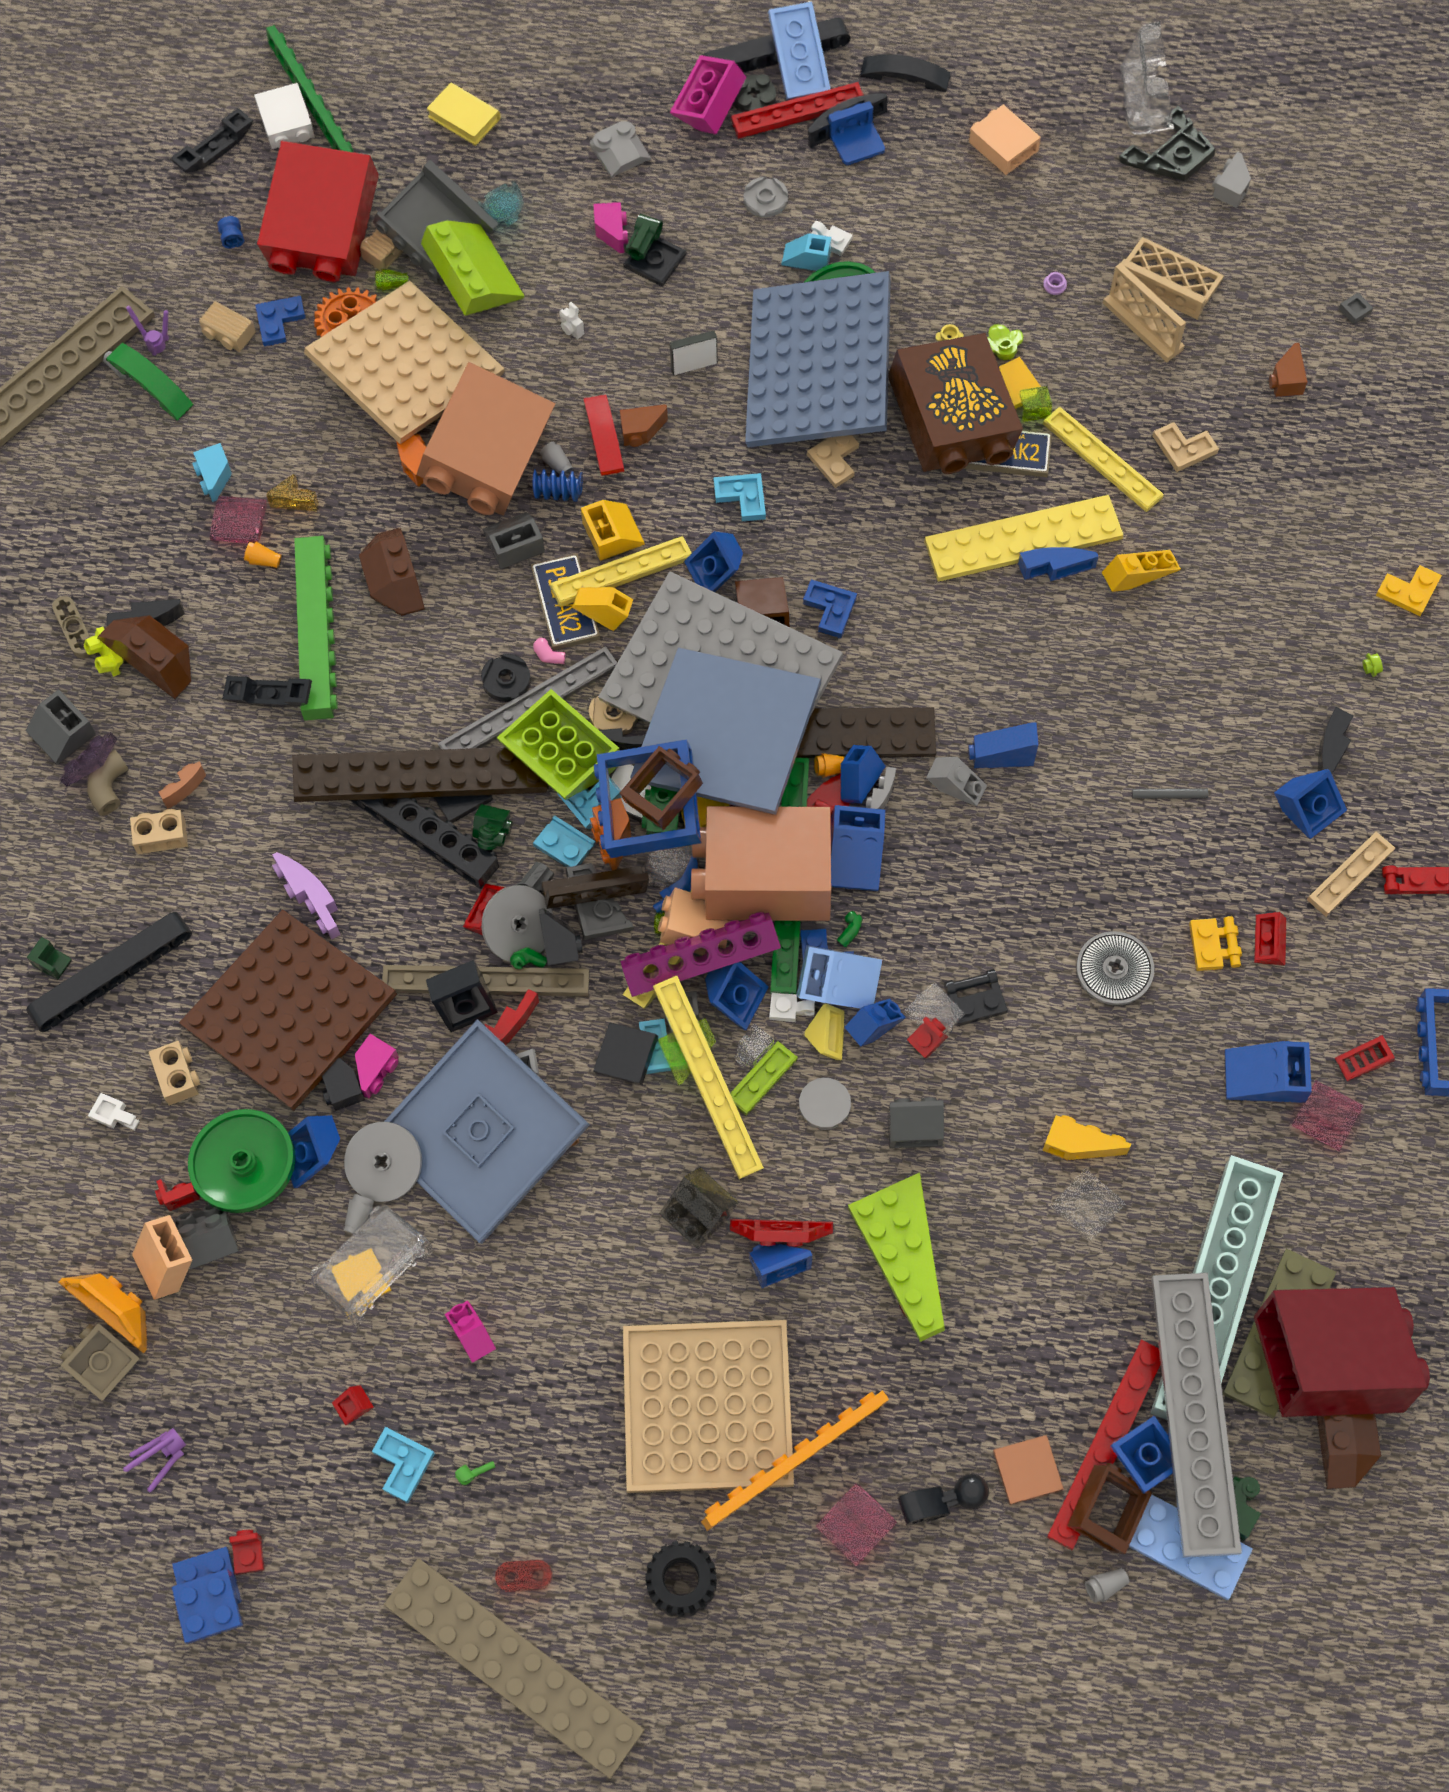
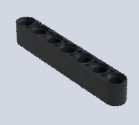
[702,17,851,73]
[26,912,192,1032]

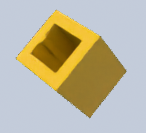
[572,587,633,632]

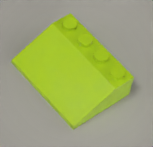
[421,221,524,316]
[497,689,620,800]

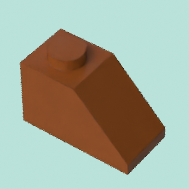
[1269,343,1307,397]
[620,404,668,447]

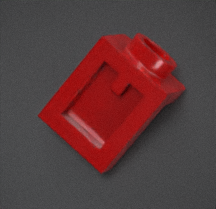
[907,1016,948,1058]
[155,1179,200,1211]
[229,1530,264,1575]

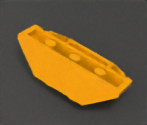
[58,1273,147,1354]

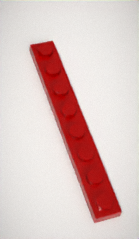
[1047,1340,1161,1550]

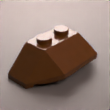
[359,527,425,616]
[97,615,191,699]
[1317,1414,1381,1489]

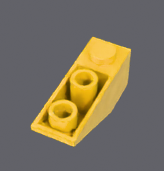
[1102,550,1181,592]
[1043,1115,1131,1160]

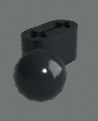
[897,1473,989,1526]

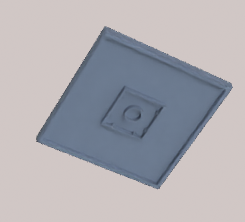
[630,648,821,815]
[384,1019,590,1244]

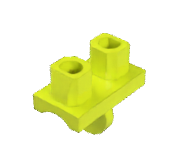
[84,627,124,677]

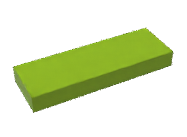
[730,1041,798,1116]

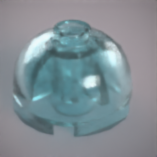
[478,181,524,225]

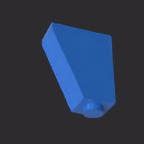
[968,722,1038,768]

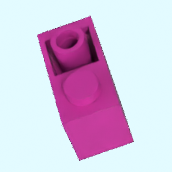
[593,202,628,253]
[355,1034,399,1099]
[445,1301,496,1363]

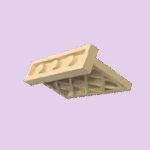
[1121,237,1224,320]
[1103,263,1186,362]

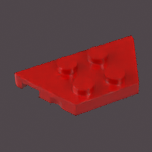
[730,1219,833,1247]

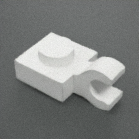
[811,221,853,256]
[559,302,584,339]
[769,993,815,1022]
[88,1093,140,1131]

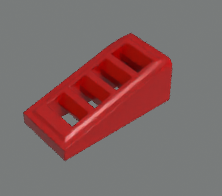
[1335,1035,1395,1082]

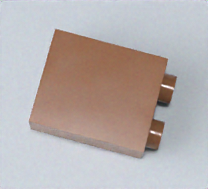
[416,361,556,516]
[691,806,831,921]

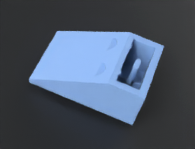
[796,945,882,1009]

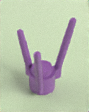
[126,306,169,356]
[123,1428,186,1492]

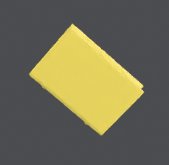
[427,83,501,146]

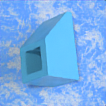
[782,233,831,271]
[192,443,232,502]

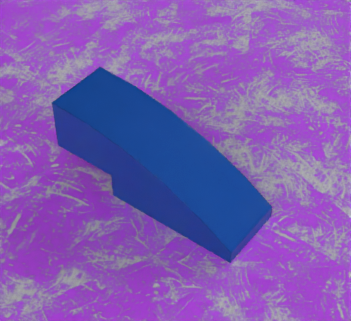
[1018,547,1099,581]

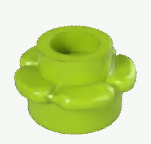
[1362,653,1383,677]

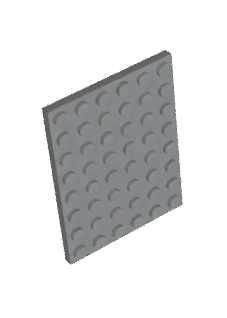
[598,571,844,724]

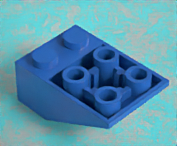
[831,805,885,891]
[1225,1041,1312,1103]

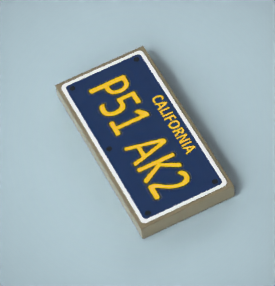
[964,430,1052,477]
[531,554,600,651]

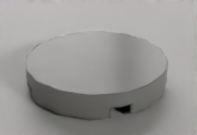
[744,177,788,217]
[799,1078,851,1130]

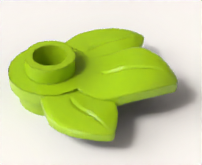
[987,324,1024,360]

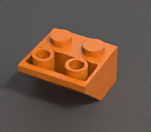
[590,798,631,870]

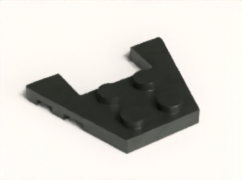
[1119,106,1215,181]

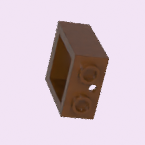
[620,746,703,830]
[1067,1463,1152,1554]

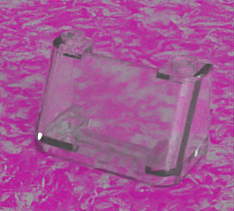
[1121,21,1174,135]
[310,1205,434,1328]

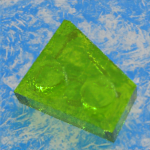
[657,1018,716,1086]

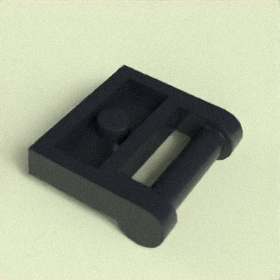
[944,969,1008,1026]

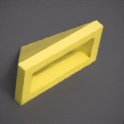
[804,1004,845,1060]

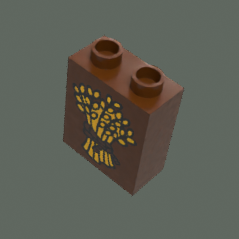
[888,333,1023,474]

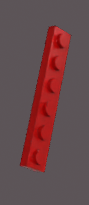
[731,82,863,139]

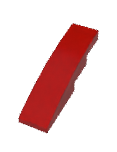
[583,394,624,476]
[484,989,539,1045]

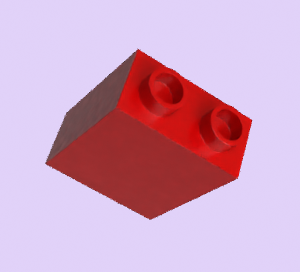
[257,141,379,282]

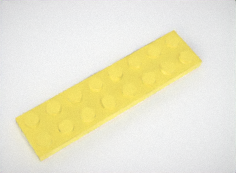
[925,495,1123,582]

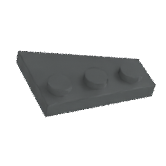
[566,863,634,940]

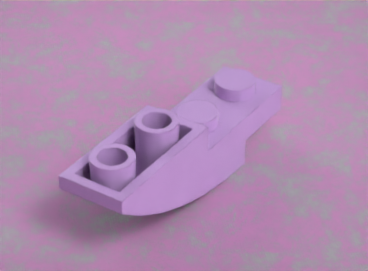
[272,852,340,940]

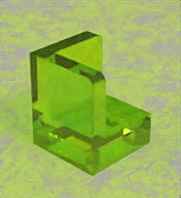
[1020,386,1052,422]

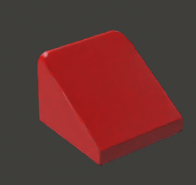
[332,1385,374,1426]

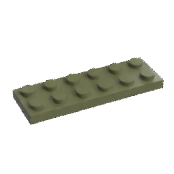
[1222,1248,1336,1419]

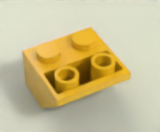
[581,500,645,561]

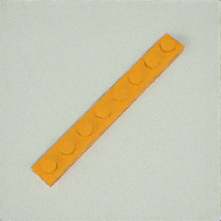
[701,1390,889,1531]

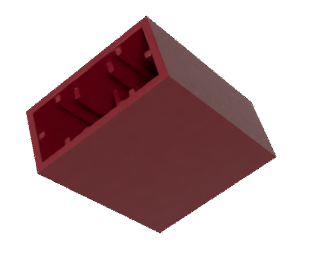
[1253,1287,1430,1417]

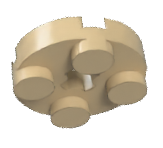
[589,696,638,735]

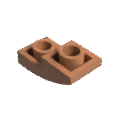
[159,761,206,809]

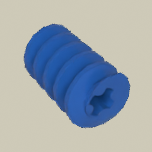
[532,468,583,502]

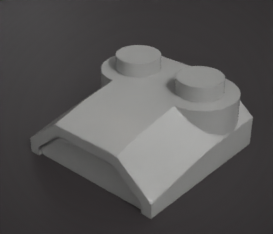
[590,121,651,178]

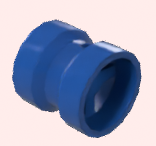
[217,216,244,249]

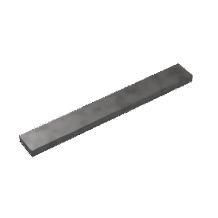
[438,646,617,749]

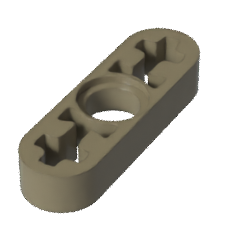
[52,596,91,659]

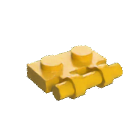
[1189,916,1242,971]

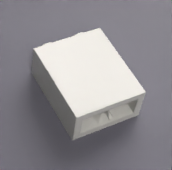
[255,83,315,149]

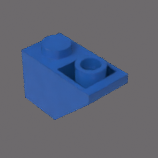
[841,745,886,804]
[844,998,906,1047]

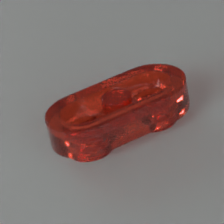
[495,1560,552,1592]

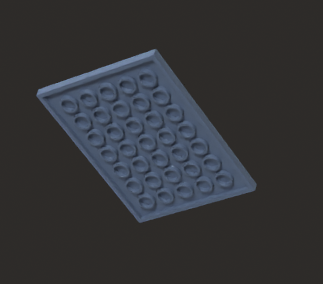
[745,271,891,447]

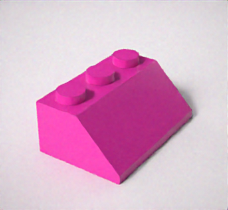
[670,55,746,134]

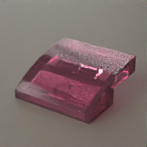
[210,496,267,543]
[1291,1080,1364,1151]
[816,1483,898,1566]

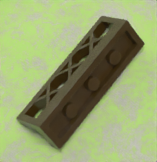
[541,866,649,909]

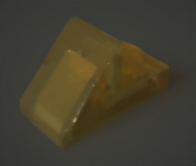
[267,474,319,511]

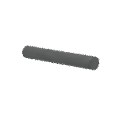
[1132,788,1208,799]

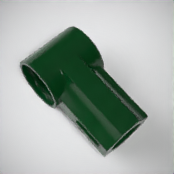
[626,214,663,261]

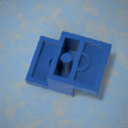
[172,1546,243,1644]

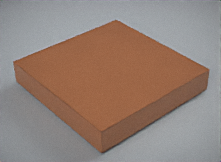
[993,1435,1064,1505]

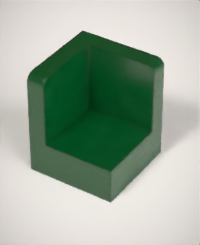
[27,937,72,980]

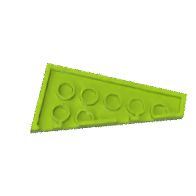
[848,1173,945,1342]

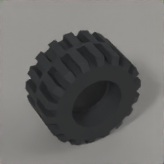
[645,1541,717,1618]

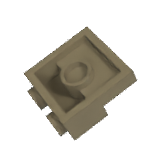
[60,1323,140,1401]

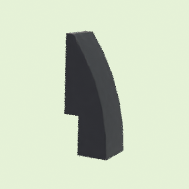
[107,599,185,626]
[1318,707,1354,774]

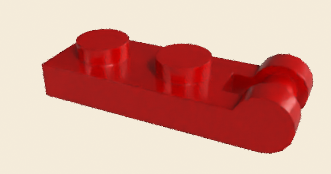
[1382,865,1449,894]

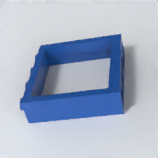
[594,739,701,858]
[1416,988,1449,1096]

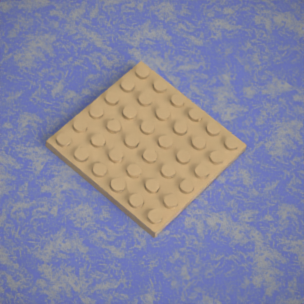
[304,281,505,444]
[623,1320,794,1493]

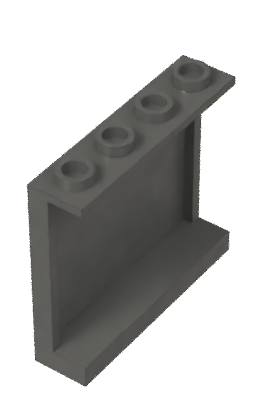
[373,160,499,285]

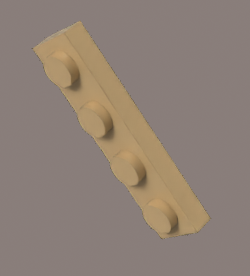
[1307,832,1395,917]

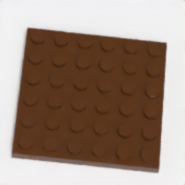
[179,909,397,1111]

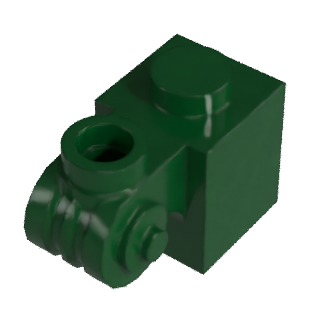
[472,804,513,850]
[1233,1476,1261,1542]

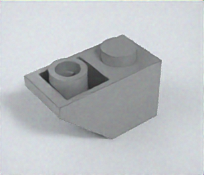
[1212,152,1251,208]
[926,757,987,806]

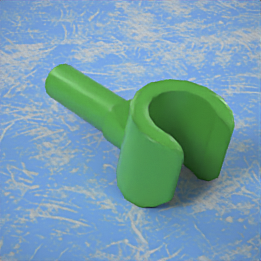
[455,1461,495,1485]

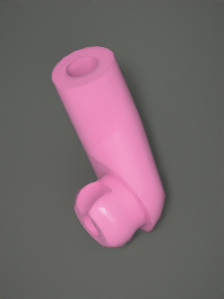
[533,638,566,664]

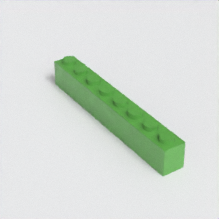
[294,536,338,721]

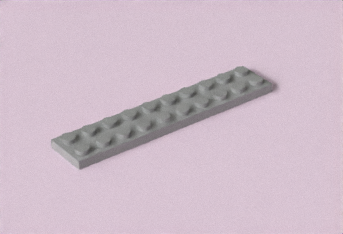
[1151,1273,1242,1558]

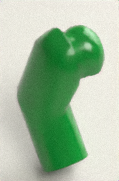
[837,911,863,948]
[510,947,547,969]

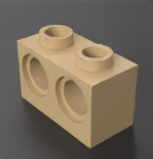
[130,809,188,854]
[149,1040,201,1105]

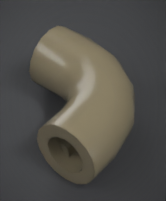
[87,749,129,816]

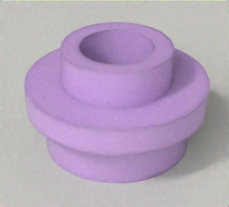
[1043,272,1067,295]

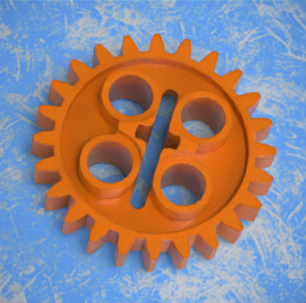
[314,287,377,337]

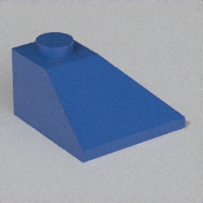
[684,531,743,592]
[1274,769,1347,839]
[705,962,769,1030]
[288,1115,340,1188]
[749,1243,812,1288]
[1110,1416,1173,1494]

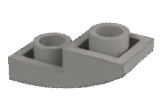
[866,767,896,809]

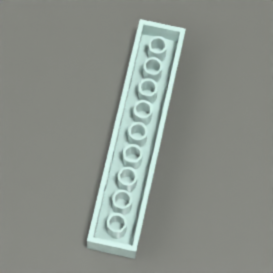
[1150,1155,1283,1420]

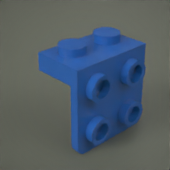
[828,101,885,165]

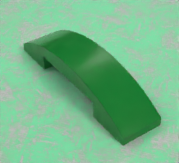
[106,343,193,421]

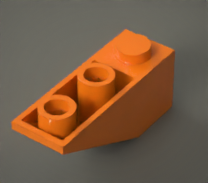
[396,434,426,487]

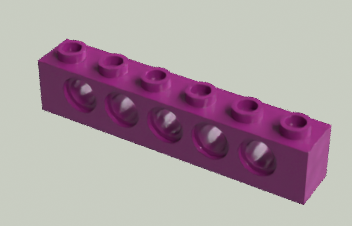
[620,912,781,997]

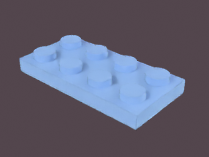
[768,2,831,100]
[1129,1495,1253,1601]

